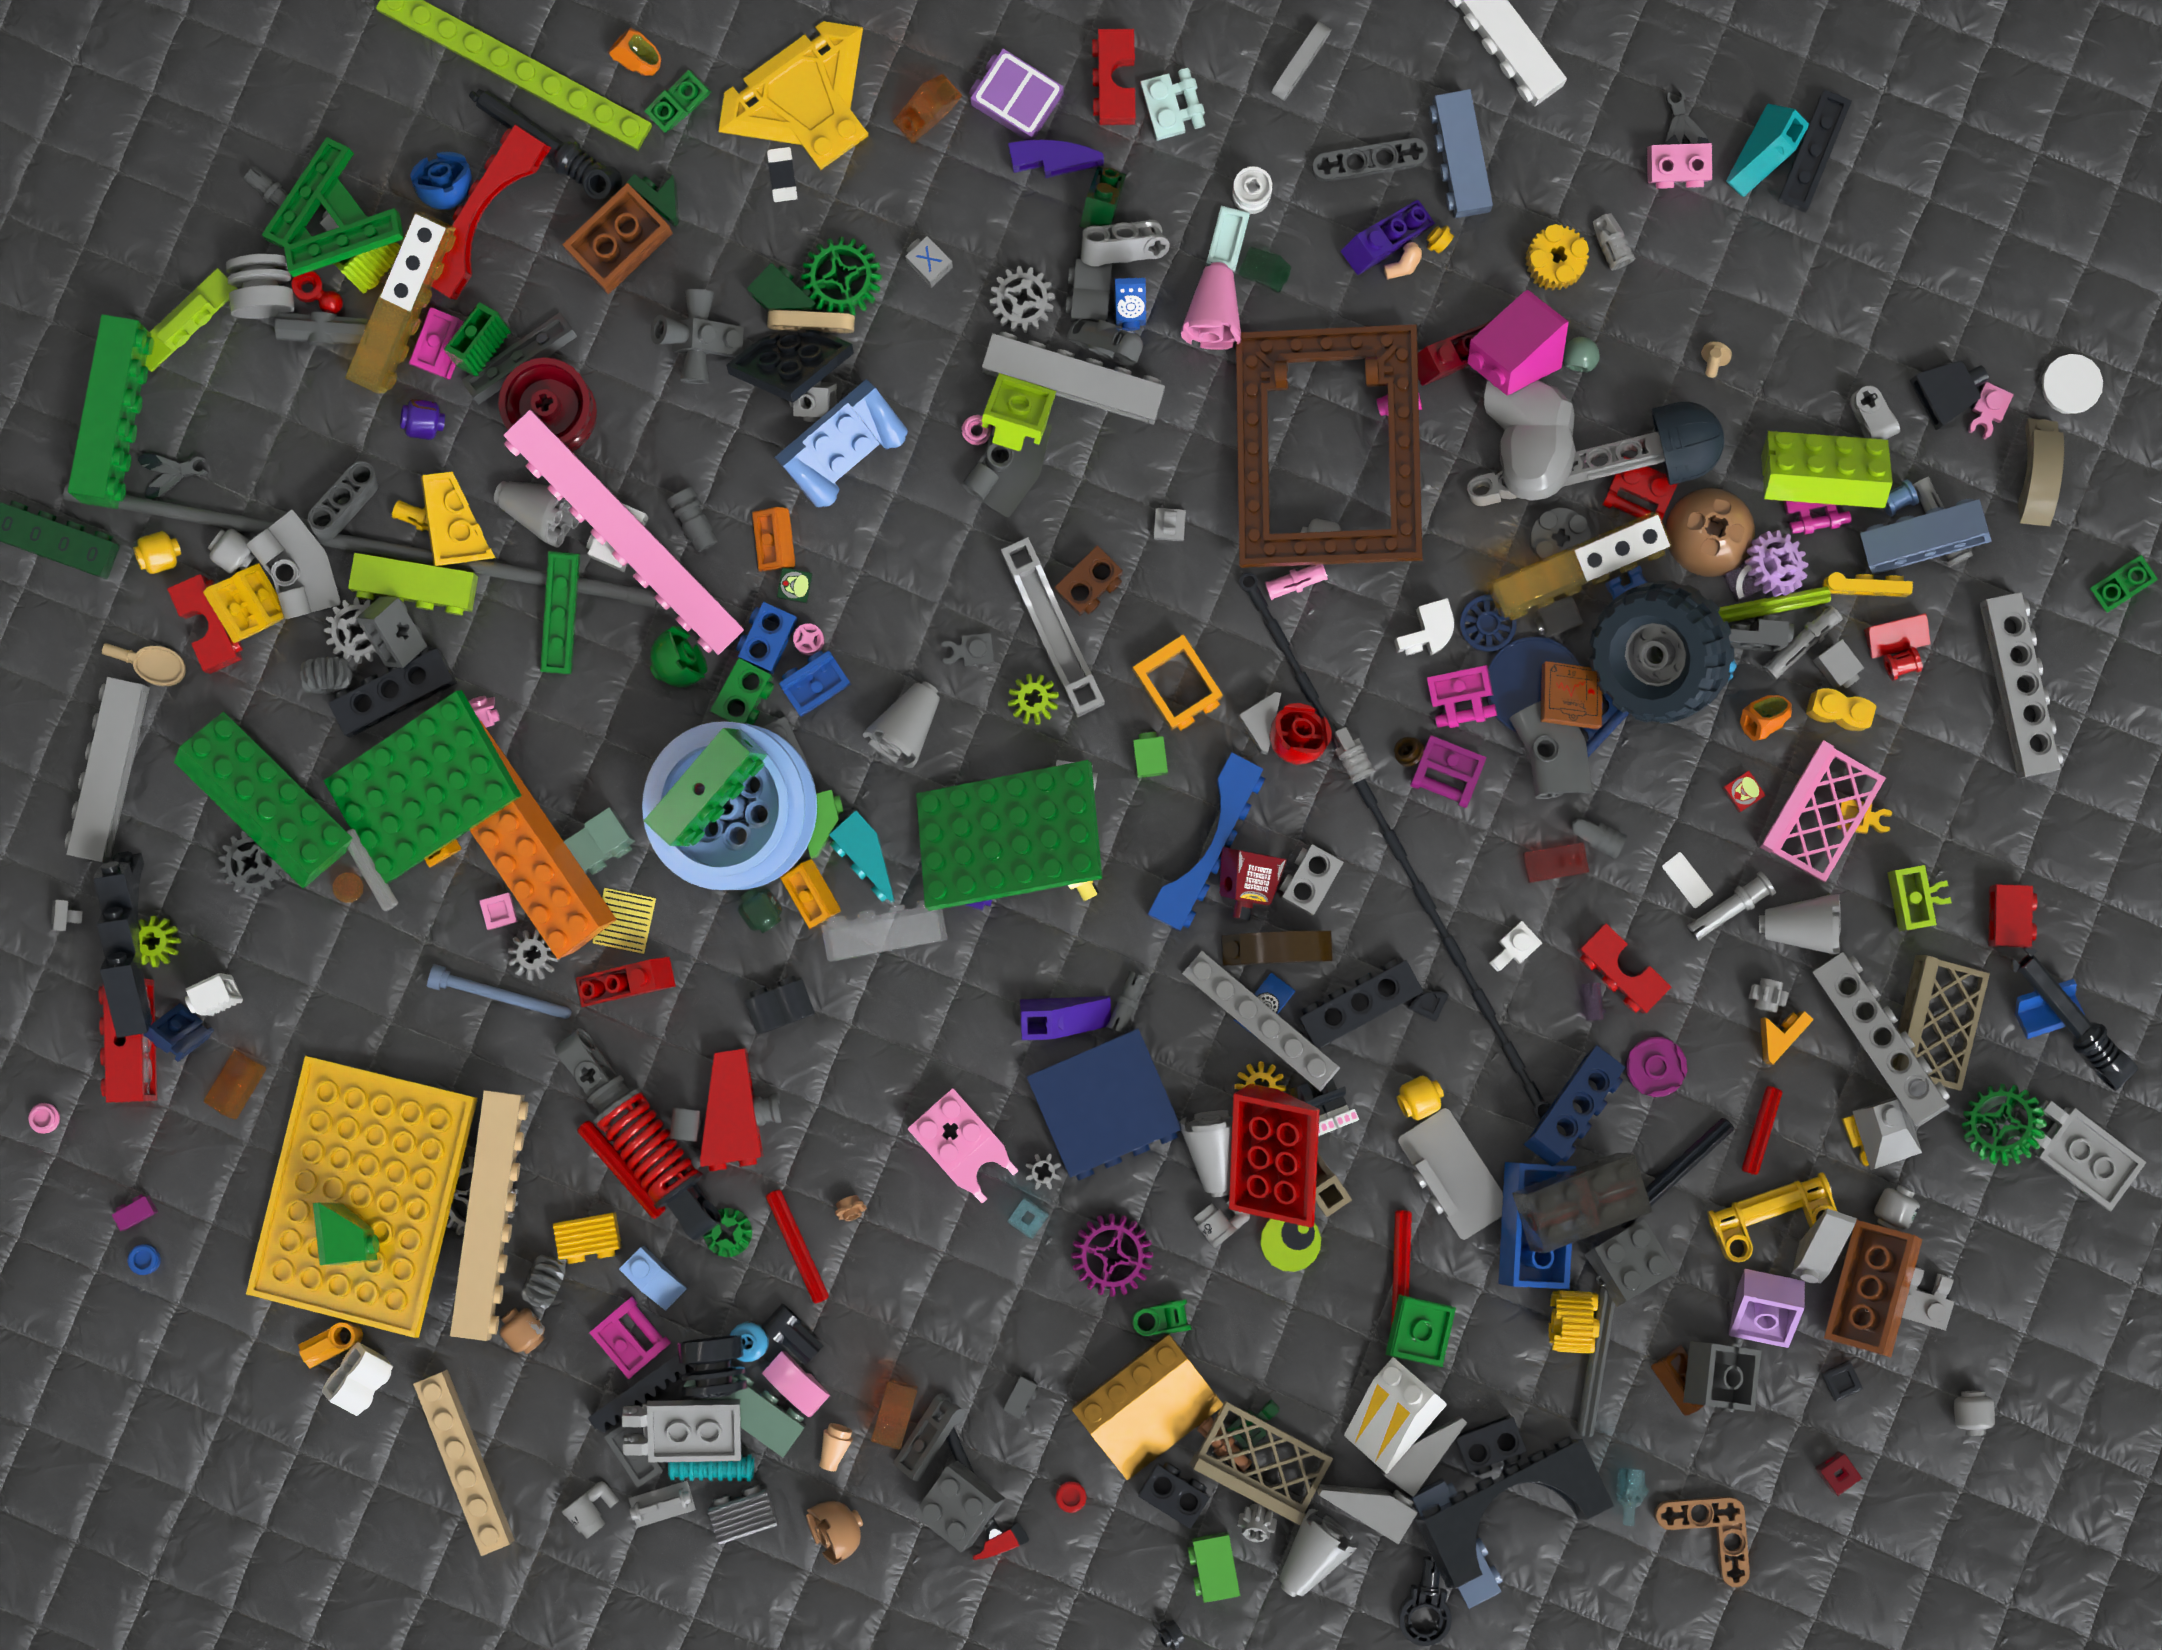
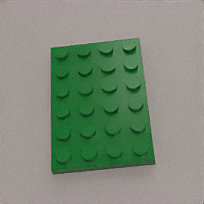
[323,690,522,884]
[916,760,1102,911]

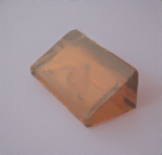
[204,1049,266,1119]

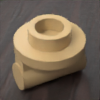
[1701,342,1732,378]

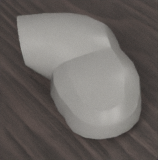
[1484,380,1576,500]

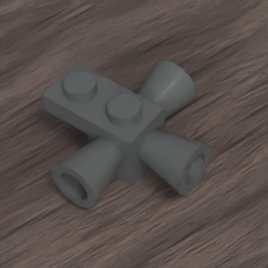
[651,289,744,384]

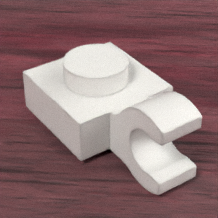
[1489,921,1542,972]

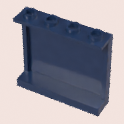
[1027,1028,1182,1181]

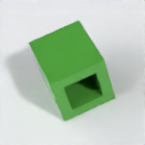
[1133,732,1168,778]

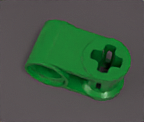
[1131,1299,1192,1336]

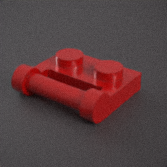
[1602,456,1678,521]

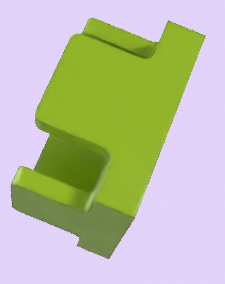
[982,373,1056,451]

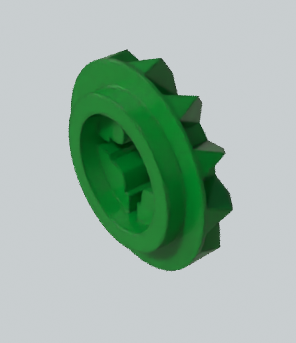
[703,1208,752,1257]

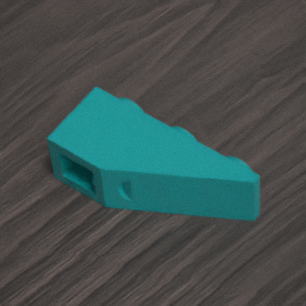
[1726,104,1809,197]
[829,811,895,903]

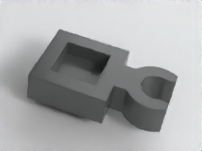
[941,633,995,667]

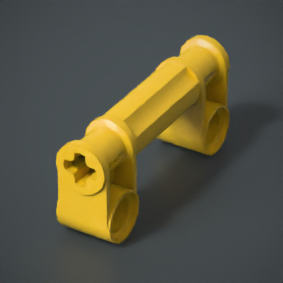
[1707,1172,1838,1262]

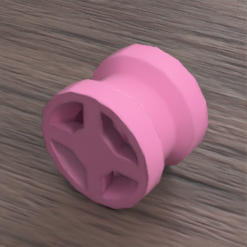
[793,624,824,656]

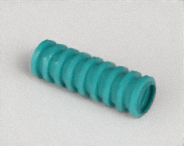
[668,1454,754,1482]

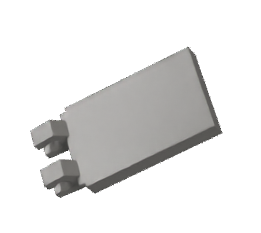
[2026,1100,2147,1211]
[622,1399,742,1462]

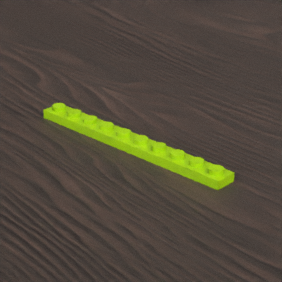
[376,0,652,151]

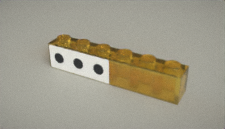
[345,212,456,394]
[1487,512,1672,620]

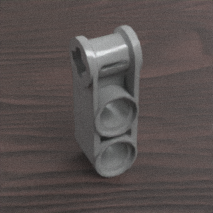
[1081,219,1170,266]

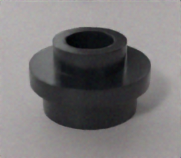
[1158,1620,1184,1650]

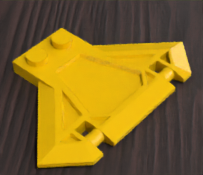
[718,21,869,171]

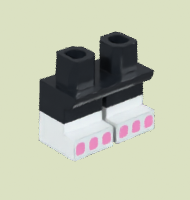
[1290,1078,1359,1136]

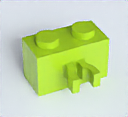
[1887,865,1952,932]

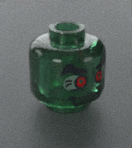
[737,888,783,933]

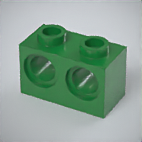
[710,658,774,725]

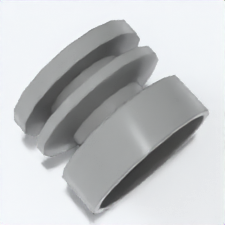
[226,253,294,319]

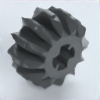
[299,657,352,695]
[521,1254,566,1309]

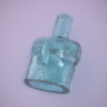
[1616,1468,1649,1526]

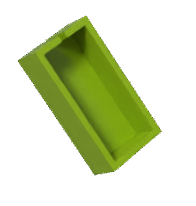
[1761,431,1893,508]

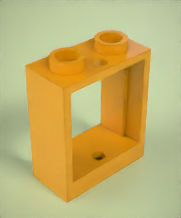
[1132,634,1223,731]

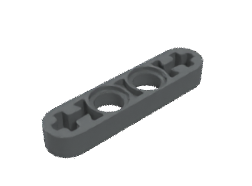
[1312,138,1428,182]

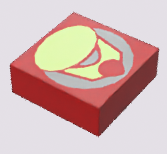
[1722,771,1766,813]

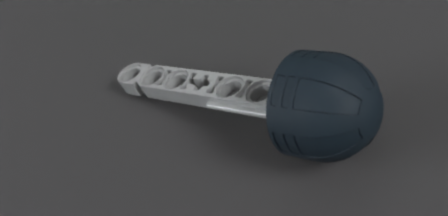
[1467,401,1724,506]

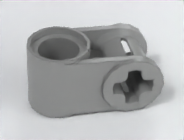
[1849,386,1901,440]

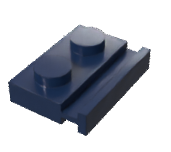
[143,1003,214,1062]

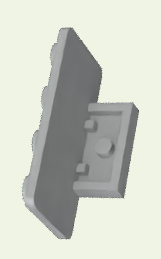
[1398,1108,1503,1240]

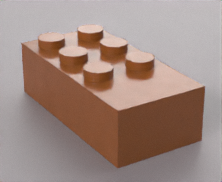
[1824,1220,1923,1358]

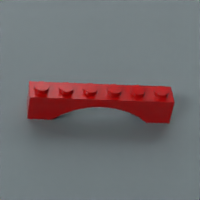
[424,125,552,300]

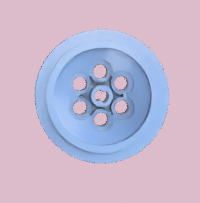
[642,721,817,890]

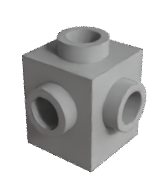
[789,381,837,422]

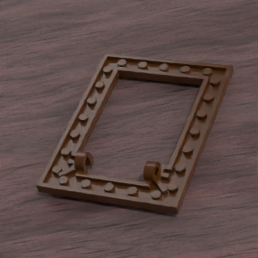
[1236,324,1423,568]

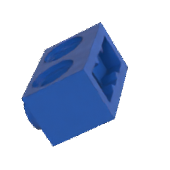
[736,602,798,674]

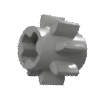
[1749,978,1789,1013]
[1026,1154,1061,1190]
[1237,1504,1277,1542]

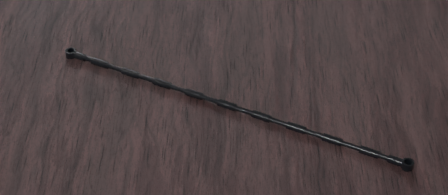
[1239,573,1551,1119]

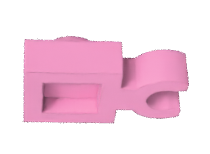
[1968,382,2014,440]

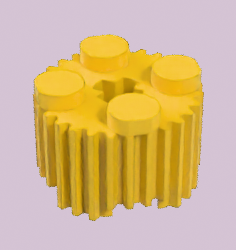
[1525,224,1589,290]
[1548,1290,1600,1353]

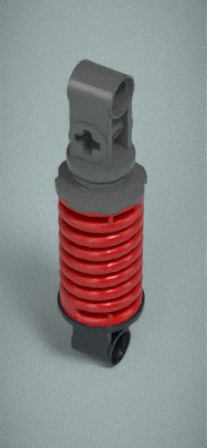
[555,1028,721,1241]

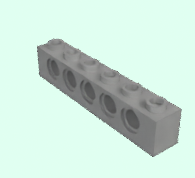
[1980,592,2063,779]
[1813,952,1950,1127]

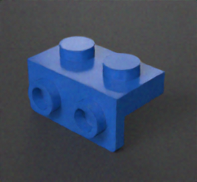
[779,651,851,717]

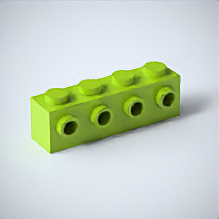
[348,553,478,616]

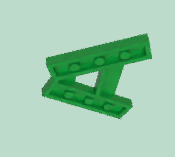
[262,137,404,277]

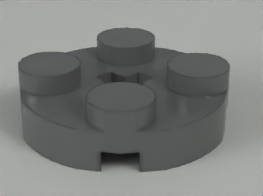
[1530,508,1591,569]

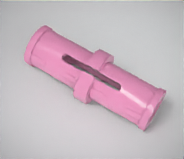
[1265,565,1328,600]

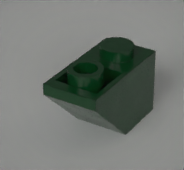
[1080,167,1126,228]
[747,263,816,312]

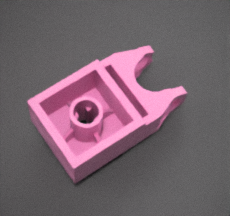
[907,1088,1019,1203]

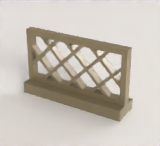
[1893,955,1990,1091]
[1189,1401,1333,1526]

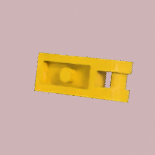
[1822,572,1913,597]

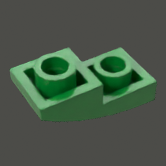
[645,69,712,133]
[2090,555,2158,613]

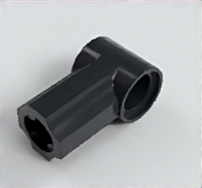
[761,1304,824,1365]

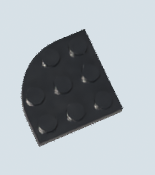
[726,329,854,403]

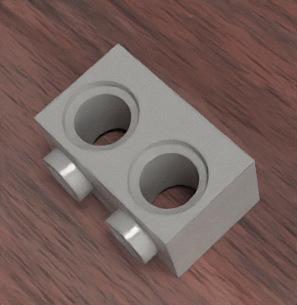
[1279,844,1344,916]

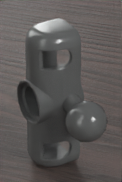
[1066,319,1143,365]

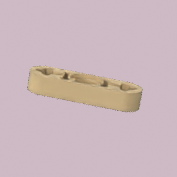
[767,310,855,333]

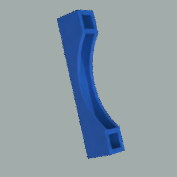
[1148,752,1266,932]

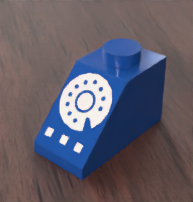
[1115,278,1146,331]

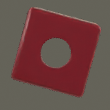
[1815,1451,1863,1496]

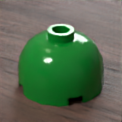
[650,626,708,688]

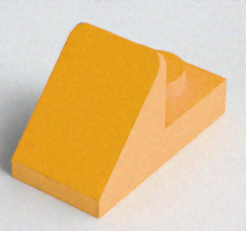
[1761,1011,1814,1065]

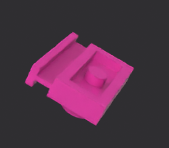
[408,307,464,380]

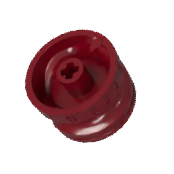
[498,357,597,452]

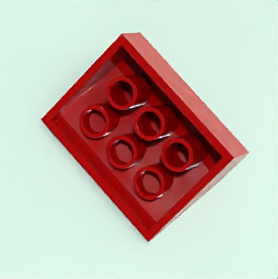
[1229,1084,1320,1228]

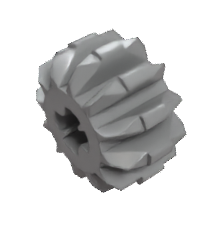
[508,929,560,981]

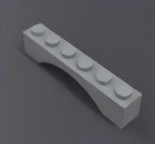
[1001,537,1105,717]

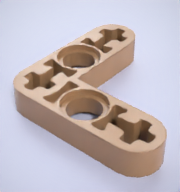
[1654,1496,1750,1587]

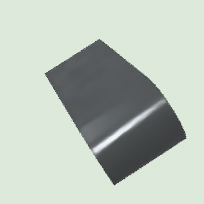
[308,461,379,541]

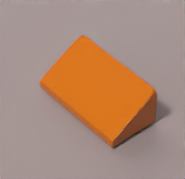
[752,507,795,572]

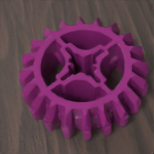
[1071,1214,1153,1297]

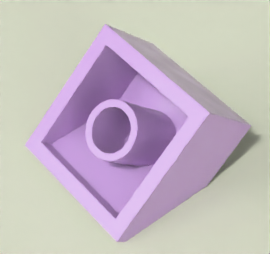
[1729,1269,1805,1348]

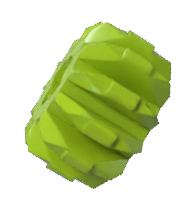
[1008,674,1059,725]
[138,916,181,968]

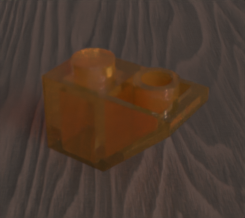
[893,74,962,143]

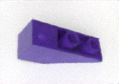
[1341,200,1435,275]
[1019,996,1111,1040]

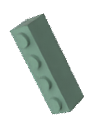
[684,1373,806,1458]

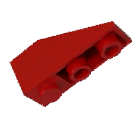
[576,957,676,1007]

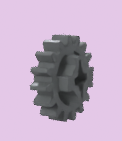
[219,831,283,896]

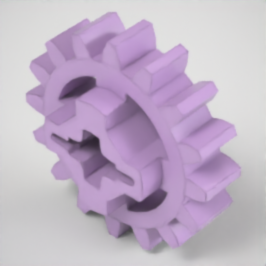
[1745,530,1808,597]

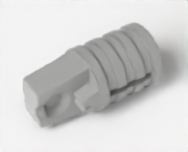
[1593,213,1636,271]
[1335,727,1376,784]

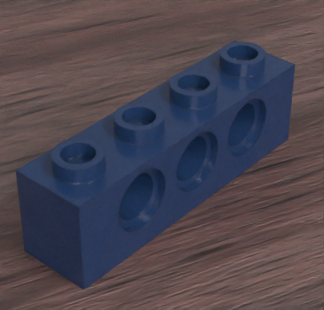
[1523,1045,1626,1167]

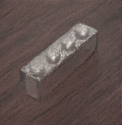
[821,901,948,962]

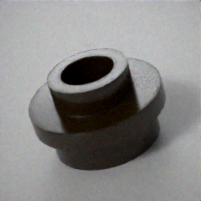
[1394,737,1424,767]

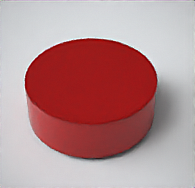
[1056,1481,1086,1513]

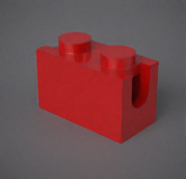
[1988,885,2037,948]

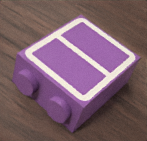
[969,49,1064,140]

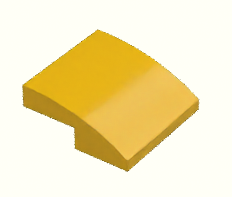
[203,563,284,643]

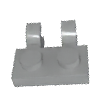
[1902,1267,1955,1331]

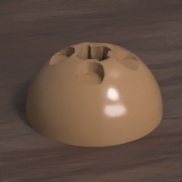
[1666,488,1755,577]

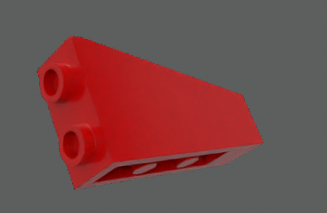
[700,1048,764,1172]

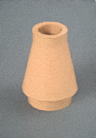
[819,1423,853,1471]

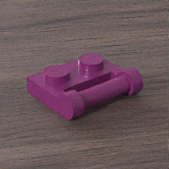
[1410,735,1487,808]

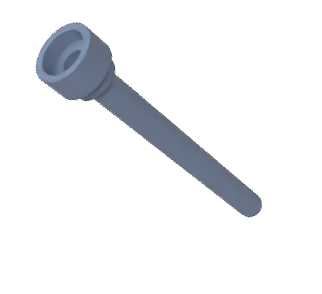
[427,964,572,1019]

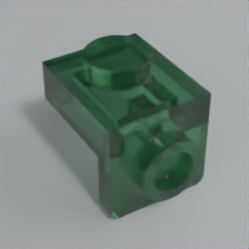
[1238,247,1291,293]

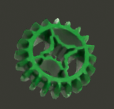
[801,237,882,316]
[1962,1083,2047,1166]

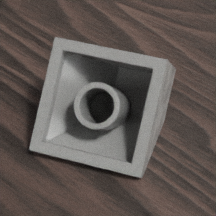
[1852,1096,1922,1170]

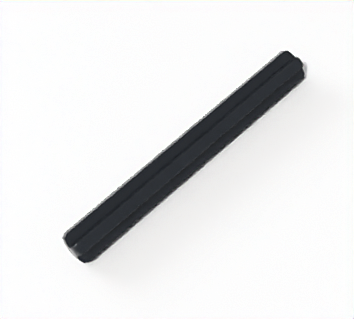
[1615,1118,1734,1228]

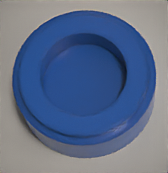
[128,1244,161,1275]

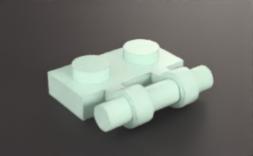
[1140,68,1205,141]

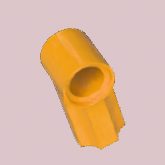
[298,1321,363,1368]

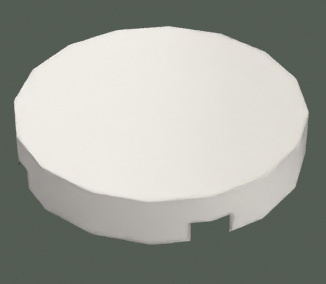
[2041,354,2103,414]

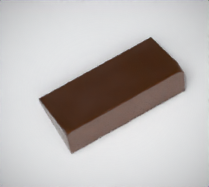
[1651,1345,1704,1416]

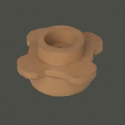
[835,1195,867,1221]

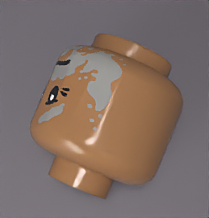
[499,1308,545,1354]

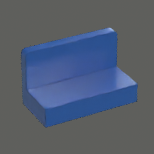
[2015,979,2085,1039]

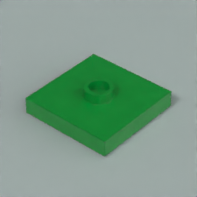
[1385,1295,1456,1367]

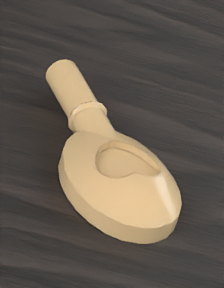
[102,643,186,686]

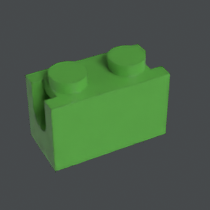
[1187,1532,1240,1603]

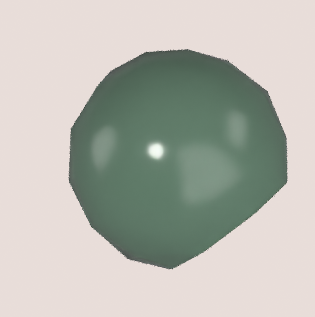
[1563,336,1600,373]

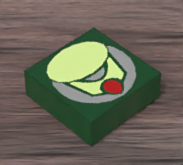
[777,568,813,604]

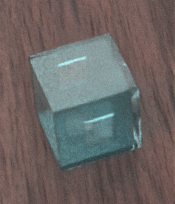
[1007,1197,1049,1239]

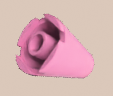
[1181,262,1241,350]

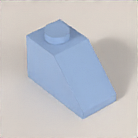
[619,1246,688,1311]

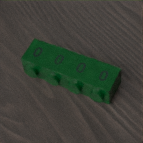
[0,500,120,580]

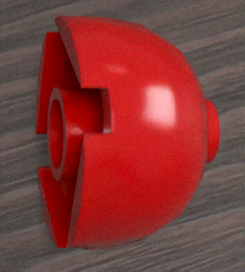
[1269,703,1332,765]

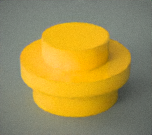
[1426,225,1454,254]

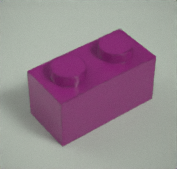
[112,1194,158,1231]

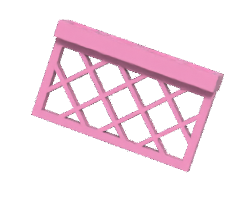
[1760,740,1886,883]

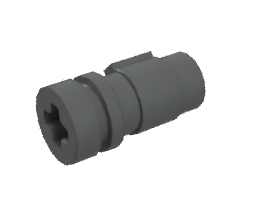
[666,487,718,553]

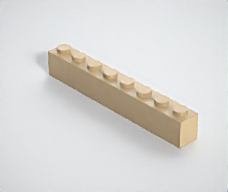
[450,1090,529,1341]

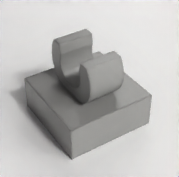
[1154,508,1186,541]
[50,900,83,932]

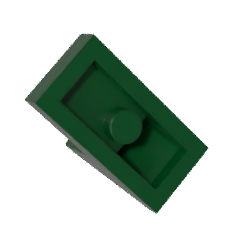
[627,174,679,227]

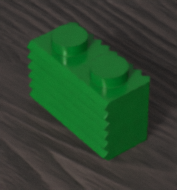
[443,302,511,377]

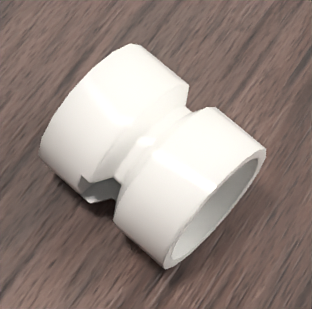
[1232,167,1272,214]

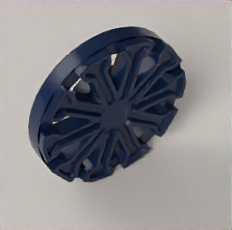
[1460,595,1517,652]

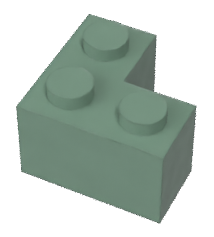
[564,807,636,875]

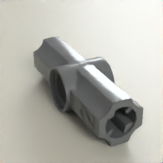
[275,312,370,347]

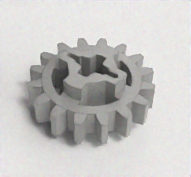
[990,266,1055,333]
[324,597,377,664]

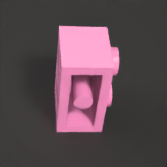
[1647,143,1712,189]

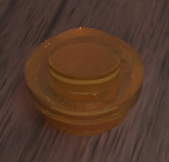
[333,873,364,903]

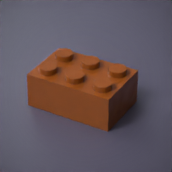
[562,183,673,294]

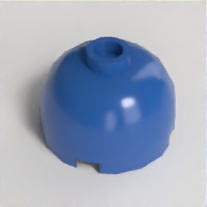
[410,152,473,209]

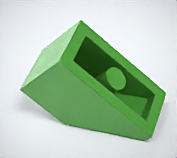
[808,790,844,859]

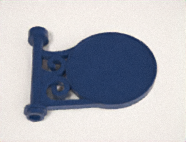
[1486,637,1629,758]

